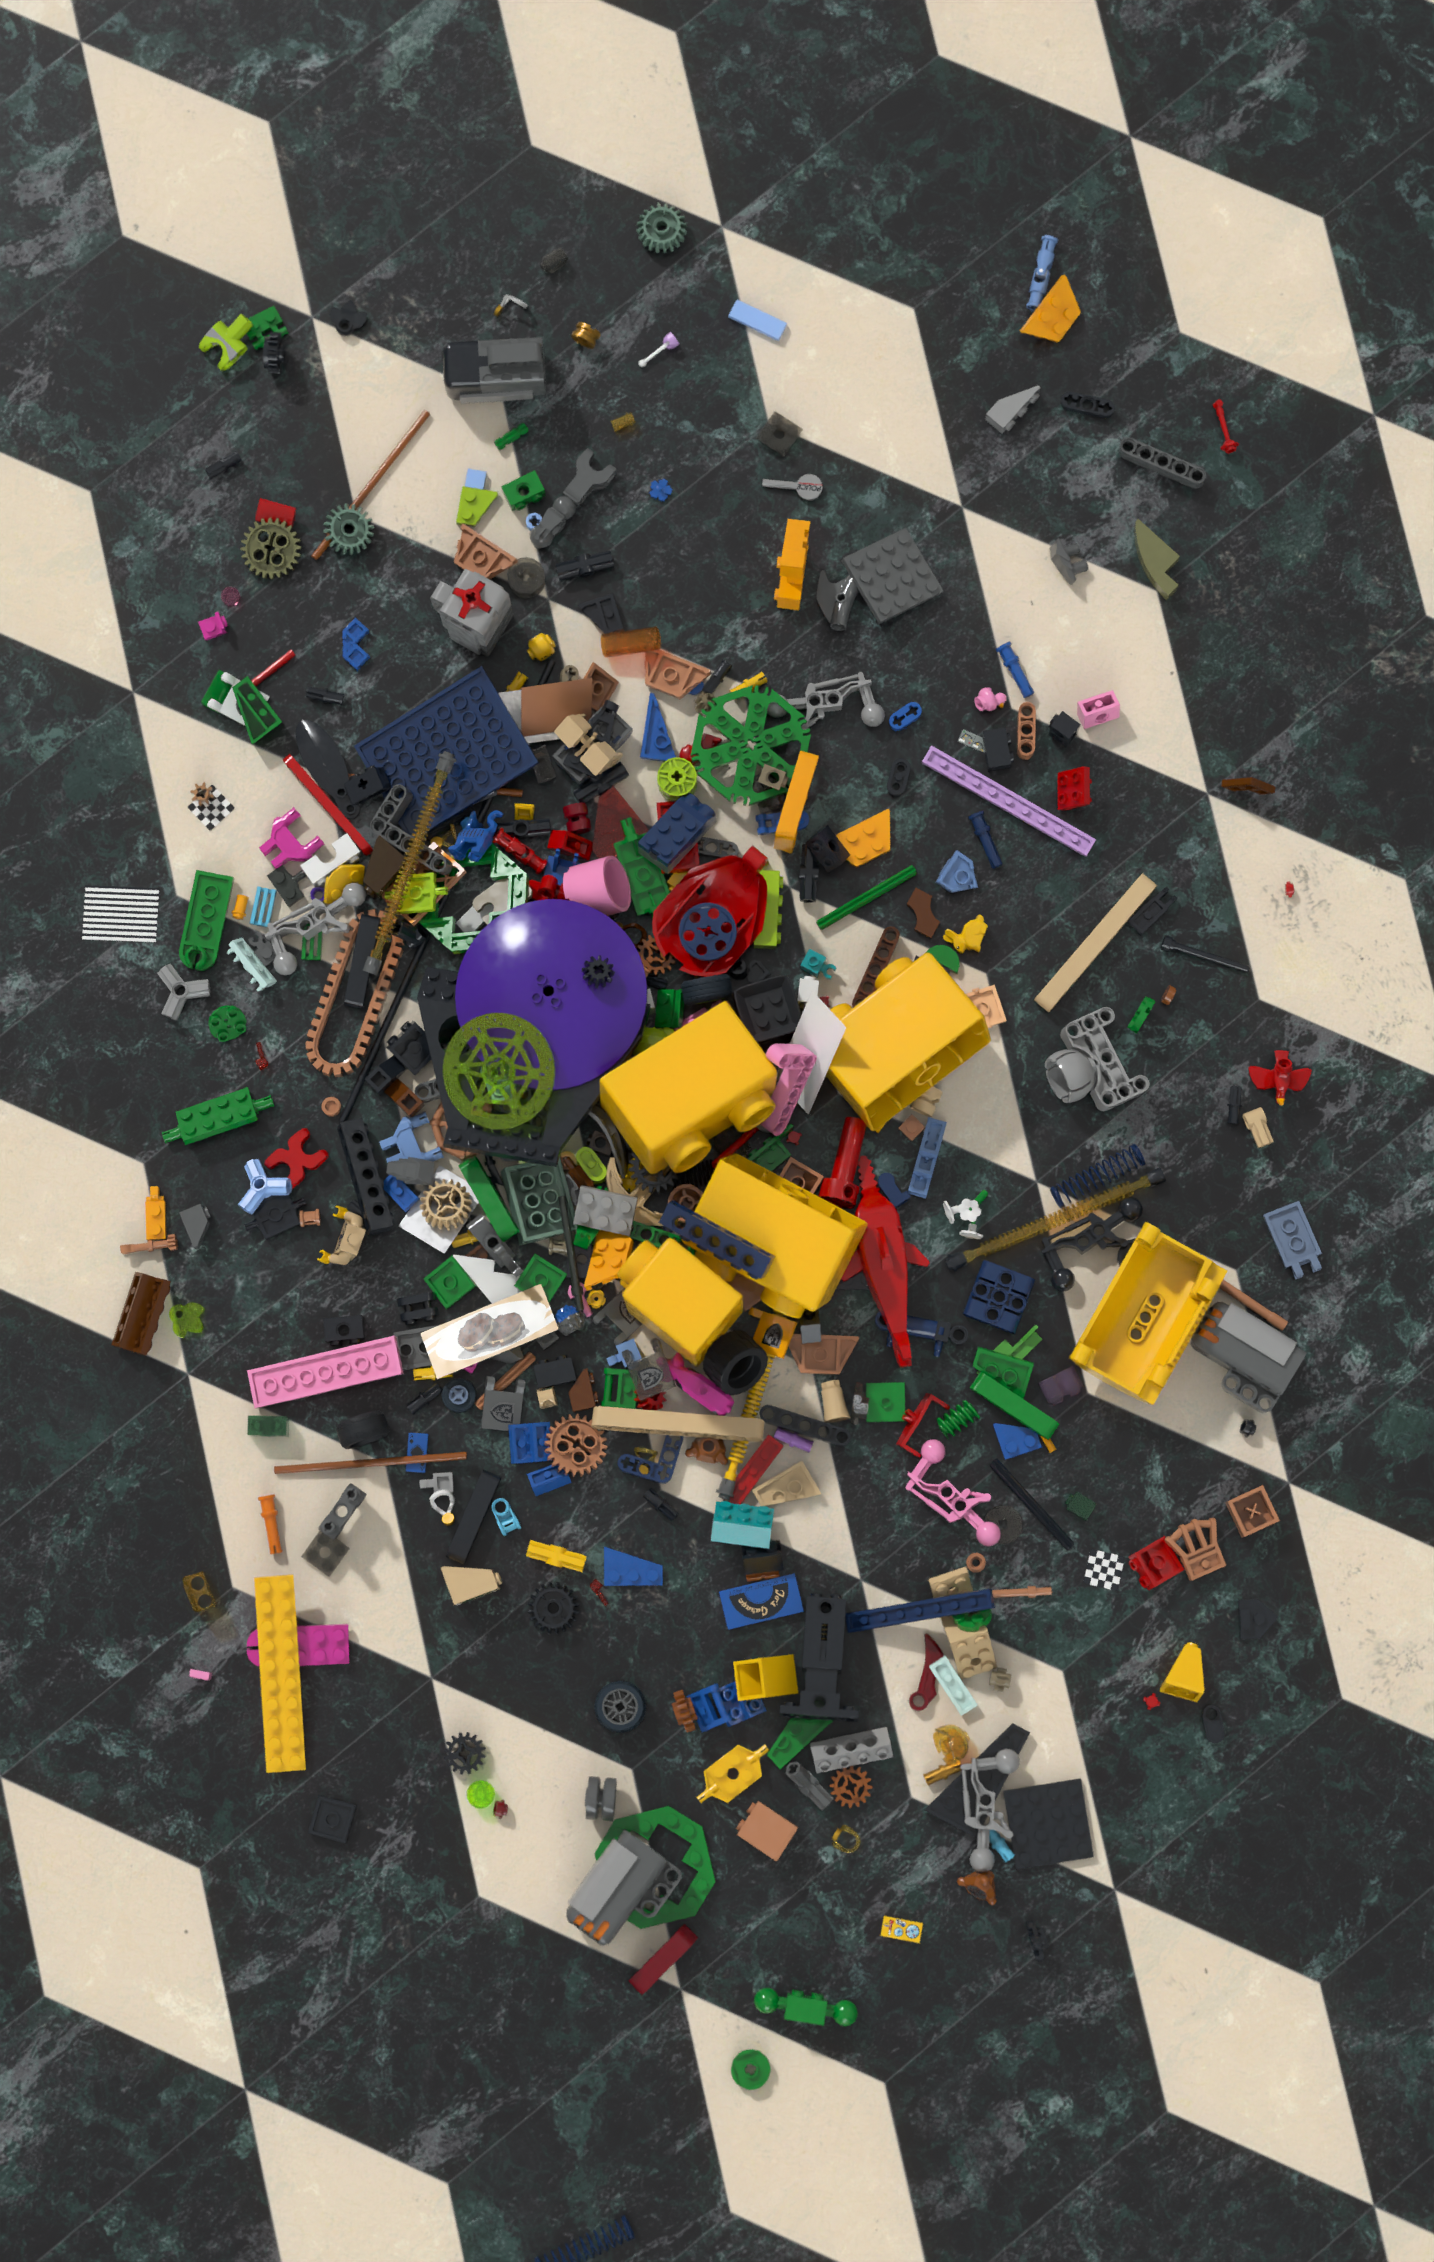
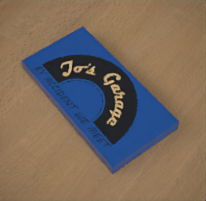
[719,1573,804,1630]

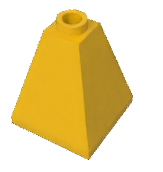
[1159,1643,1204,1702]

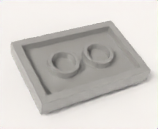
[573,1185,638,1236]

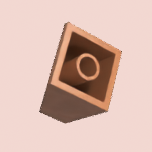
[736,1801,798,1861]

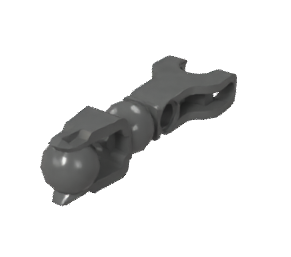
[530,448,617,549]

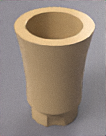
[821,1380,851,1423]

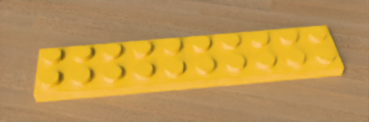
[254,1574,306,1773]

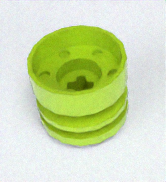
[657,757,697,802]

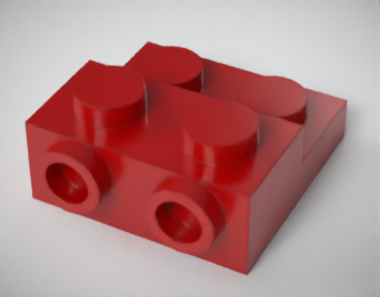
[1129,1536,1184,1591]

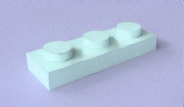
[929,1656,978,1716]

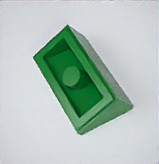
[201,670,232,714]

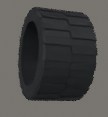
[703,1330,768,1395]

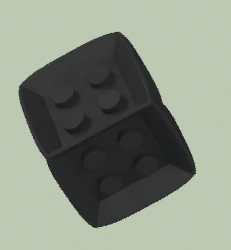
[732,975,801,1050]

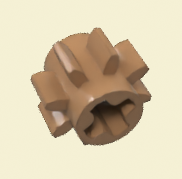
[190,782,214,806]

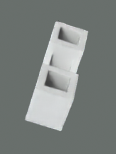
[300,834,362,887]

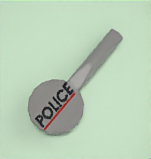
[762,474,822,500]

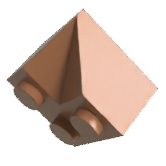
[779,1157,824,1194]

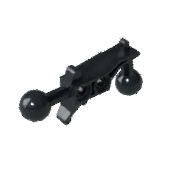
[1042,1197,1143,1292]

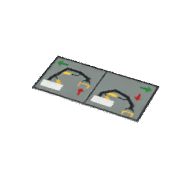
[957,729,985,753]

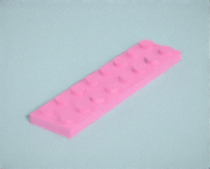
[247,1336,403,1409]

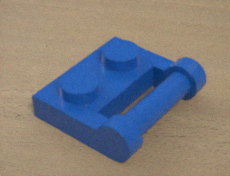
[687,1683,732,1732]

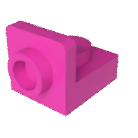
[198,612,228,641]

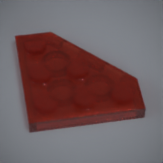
[592,786,649,859]

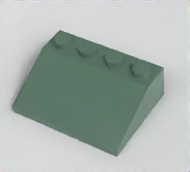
[500,1157,578,1246]

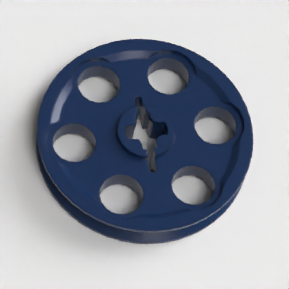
[679,903,737,961]

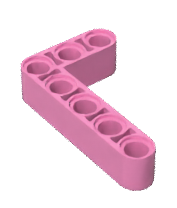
[761,1044,817,1136]

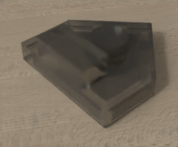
[850,1382,869,1425]

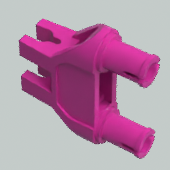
[259,807,325,869]

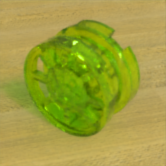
[467,1780,495,1808]

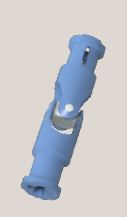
[1026,235,1058,311]

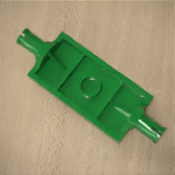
[613,817,670,918]
[162,1087,275,1145]

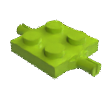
[385,873,448,914]

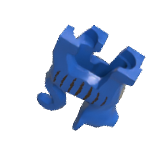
[448,810,503,862]

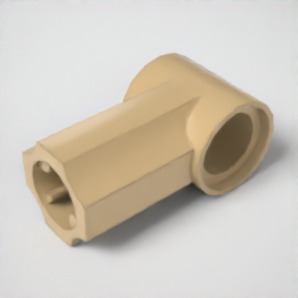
[1243,1107,1274,1148]

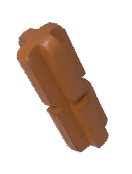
[746,1571,779,1582]

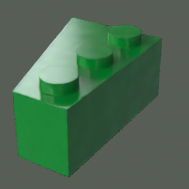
[232,676,282,744]

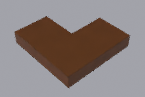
[1221,777,1276,795]

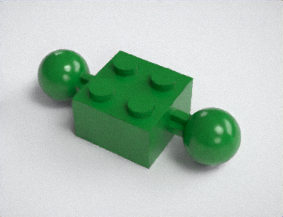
[754,1988,858,2026]

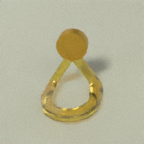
[431,824,457,848]
[634,1447,658,1474]
[832,1825,860,1853]

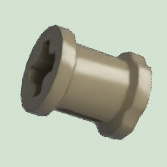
[549,1238,567,1255]

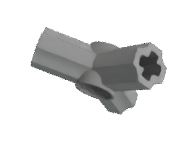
[157,964,211,1021]

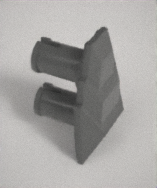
[1050,538,1089,585]
[386,1157,435,1185]

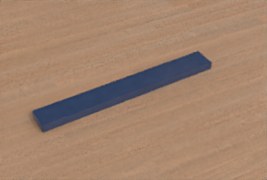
[845,1588,995,1633]

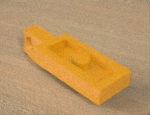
[145,1186,167,1240]

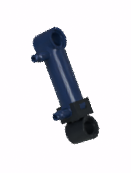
[875,1311,969,1357]

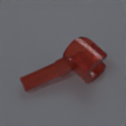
[255,1042,268,1070]
[590,1579,609,1606]

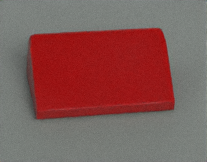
[255,498,296,528]

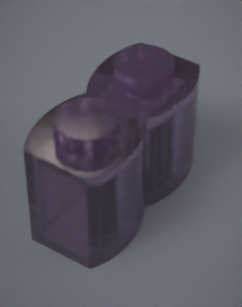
[1038,1366,1084,1406]

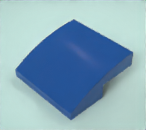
[508,1422,553,1464]

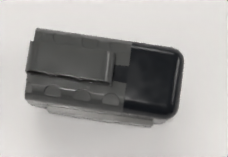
[442,337,547,403]

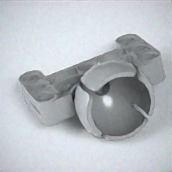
[1045,1007,1150,1111]

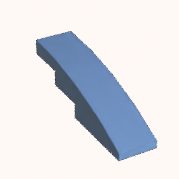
[908,1117,947,1199]

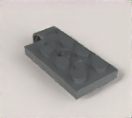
[393,1325,439,1371]

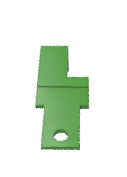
[977,1325,1042,1374]

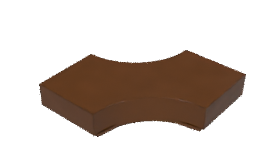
[907,888,940,939]

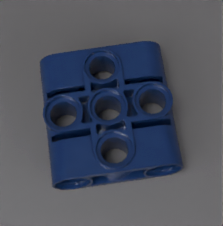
[963,1260,1035,1334]

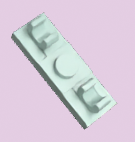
[227,938,277,991]

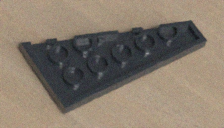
[924,1723,1030,1838]

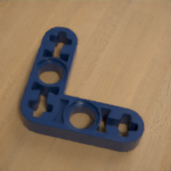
[617,1435,684,1484]

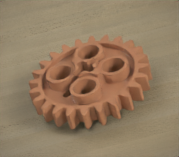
[544,1414,607,1477]

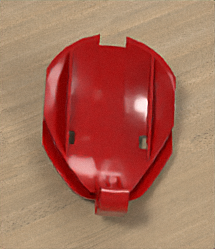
[652,845,768,977]

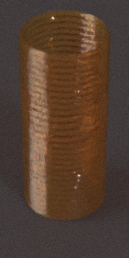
[601,626,661,658]

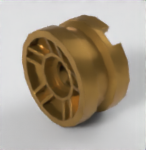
[571,322,601,349]

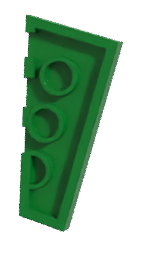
[767,1700,833,1770]

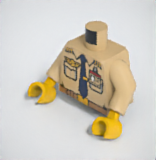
[317,1206,366,1265]

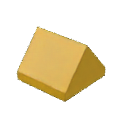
[515,803,535,821]

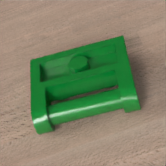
[601,1368,638,1409]

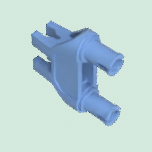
[379,1111,444,1163]

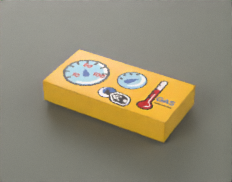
[880,1916,923,1943]

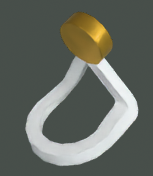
[494,295,528,317]
[430,1490,455,1526]

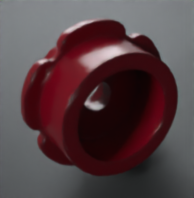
[493,1800,508,1819]

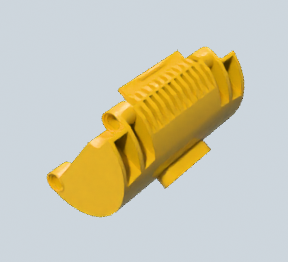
[1069,1222,1228,1405]

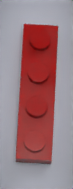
[726,1434,784,1504]

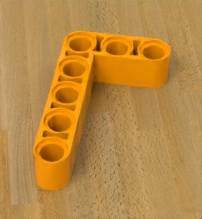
[774,751,819,854]

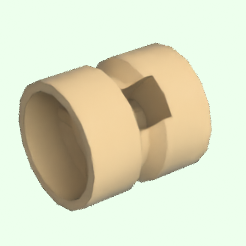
[909,1087,943,1117]

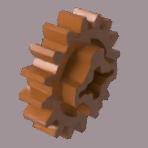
[637,935,676,976]
[672,1690,698,1733]
[830,1766,872,1808]

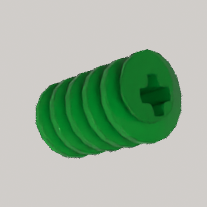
[936,1400,980,1440]

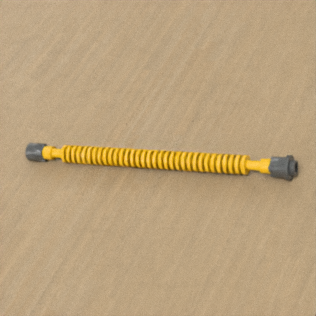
[716,1309,787,1500]

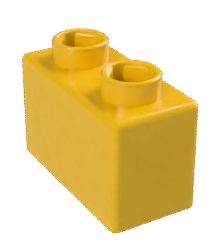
[826,953,991,1131]
[599,1001,777,1174]
[682,1153,868,1318]
[617,1238,743,1367]

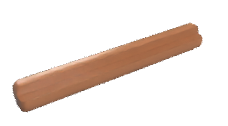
[475,1352,536,1410]

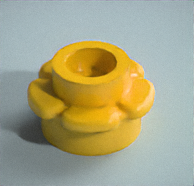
[587,1290,606,1309]

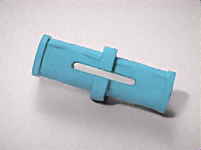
[989,1829,1015,1863]

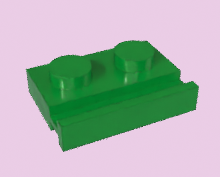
[655,989,684,1029]

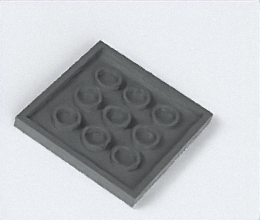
[842,528,943,624]

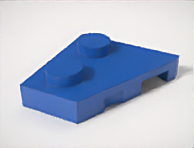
[993,1423,1042,1460]

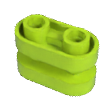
[576,1147,607,1185]

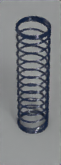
[1050,1144,1146,1209]
[534,2215,635,2262]

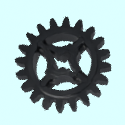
[629,1153,679,1194]

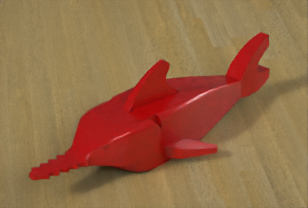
[841,1156,930,1368]

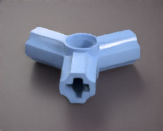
[238,1159,292,1215]

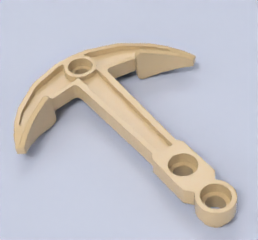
[606,1157,671,1226]

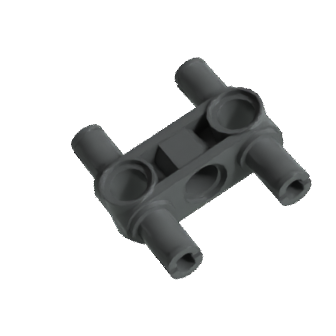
[318,1483,367,1540]

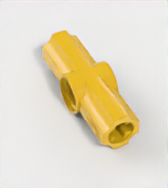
[526,1540,587,1572]

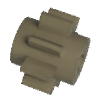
[694,692,716,716]
[989,1667,1011,1692]

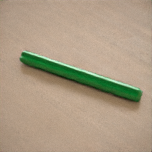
[816,865,917,930]

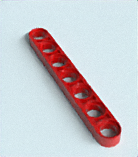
[283,754,373,857]

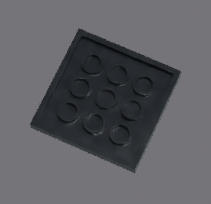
[1003,1778,1094,1870]

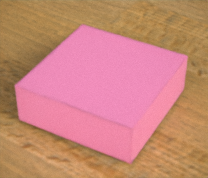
[189,1669,212,1680]

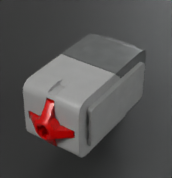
[430,569,514,657]

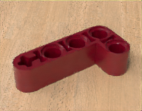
[628,1923,699,1995]

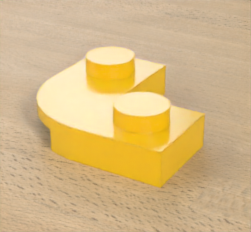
[324,864,365,904]

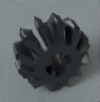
[581,955,615,989]

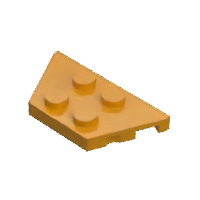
[1020,275,1081,342]
[836,809,890,868]
[584,1230,634,1290]

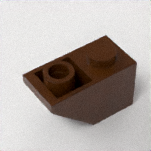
[384,1078,425,1118]
[569,1369,599,1413]

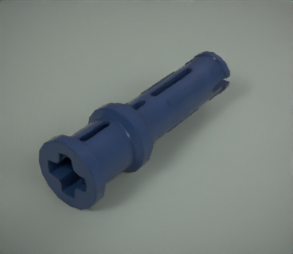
[968,811,1003,869]

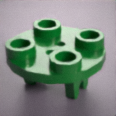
[208,1005,246,1042]

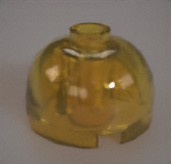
[933,1724,970,1765]

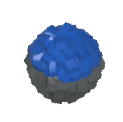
[555,1305,585,1336]

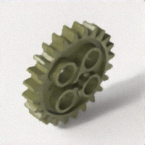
[240,517,302,579]

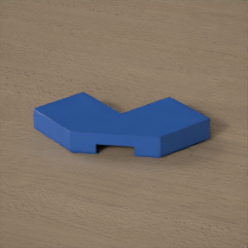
[342,618,370,671]

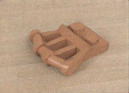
[1164,1518,1226,1580]

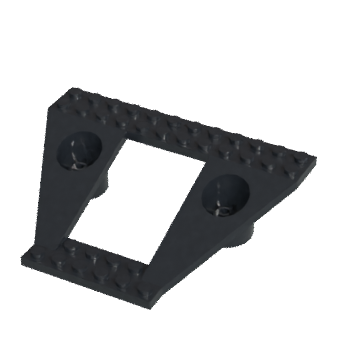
[417,967,651,1167]

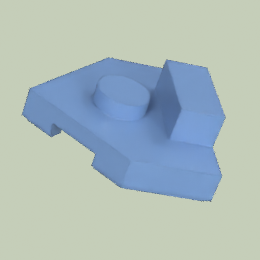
[936,850,978,893]

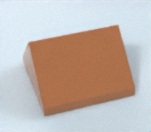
[583,662,619,712]

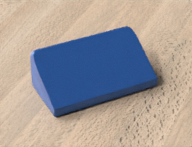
[527,1465,571,1496]

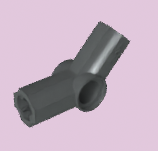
[786,1762,834,1810]

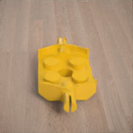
[696,1744,770,1803]

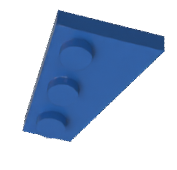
[604,1547,663,1586]

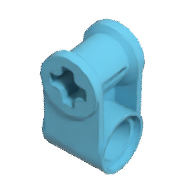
[492,1498,521,1536]

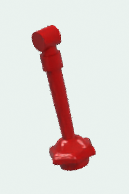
[1213,399,1239,453]

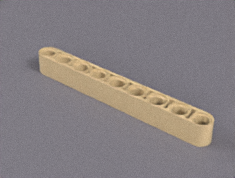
[1034,873,1157,1013]
[591,1406,765,1442]

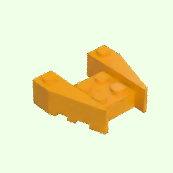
[774,519,810,610]

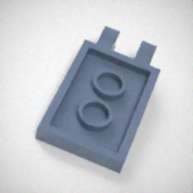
[1263,1201,1322,1280]

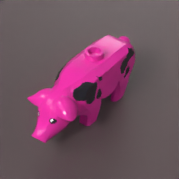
[657,1353,734,1416]

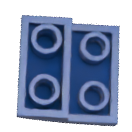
[718,1681,766,1727]

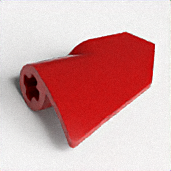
[529,875,570,901]

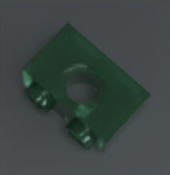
[247,1416,289,1437]

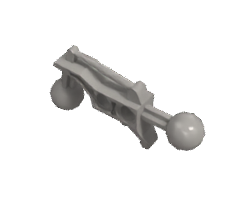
[767,672,885,730]
[265,883,366,975]
[960,1749,1020,1873]

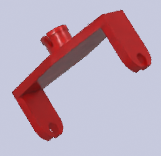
[896,1393,950,1458]

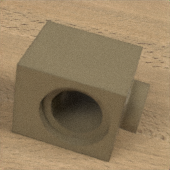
[758,764,788,790]

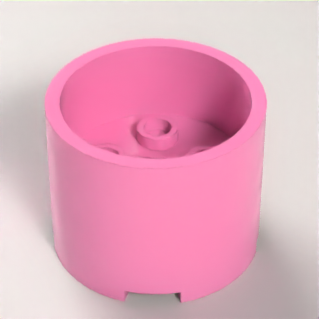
[563,856,631,916]

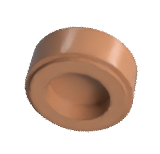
[322,1097,341,1117]

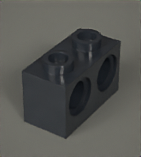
[1048,711,1081,748]

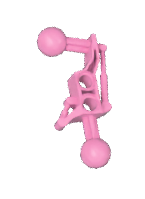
[906,1439,1001,1546]

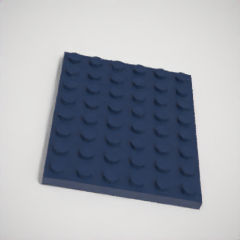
[354,666,539,839]

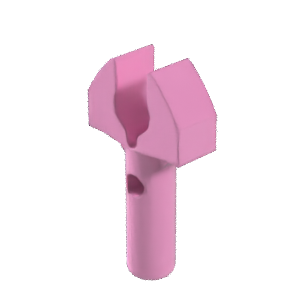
[568,1283,593,1317]

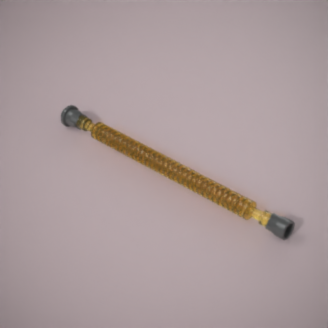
[363,751,457,975]

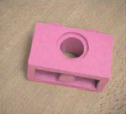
[1077,690,1120,729]

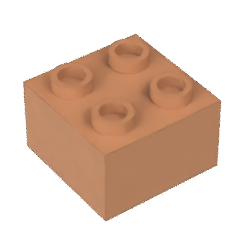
[1225,1485,1280,1538]

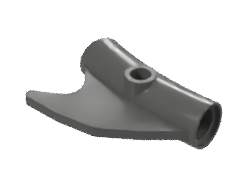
[816,570,859,631]

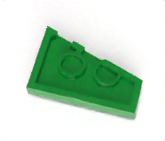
[973,1346,1034,1399]

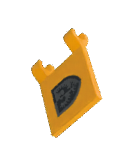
[748,1307,797,1359]

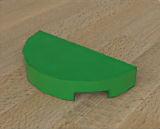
[926,945,960,974]

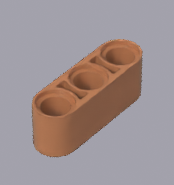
[1017,702,1036,760]

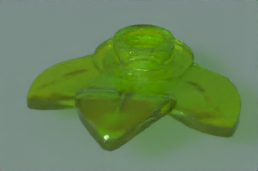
[169,1302,205,1339]

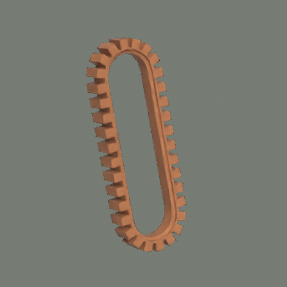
[306,909,405,1077]

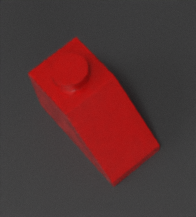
[547,830,594,861]

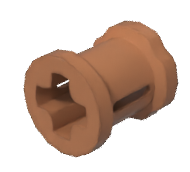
[300,1209,321,1227]

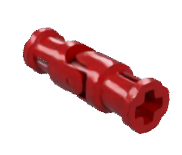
[492,828,548,874]

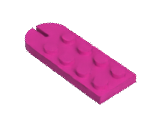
[247,1624,349,1667]

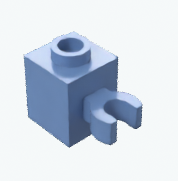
[606,1338,643,1370]

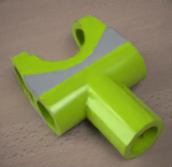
[199,314,253,371]

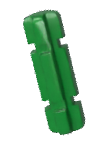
[494,423,528,450]

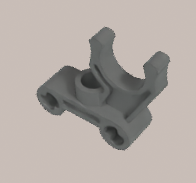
[466,1213,523,1277]

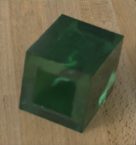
[1065,1492,1097,1521]

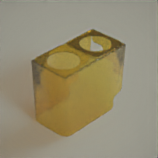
[182,1571,217,1613]

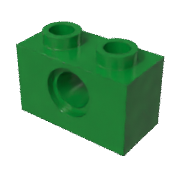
[501,470,546,511]

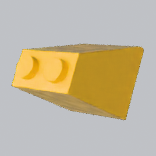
[733,1654,798,1701]

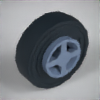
[442,1378,477,1413]

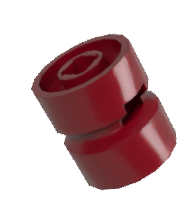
[563,803,592,835]

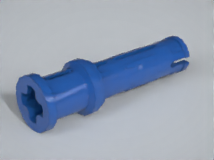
[996,642,1035,698]

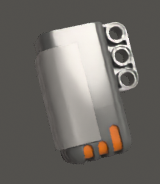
[1191,1302,1307,1413]
[566,1829,681,1945]

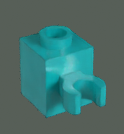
[800,949,836,980]

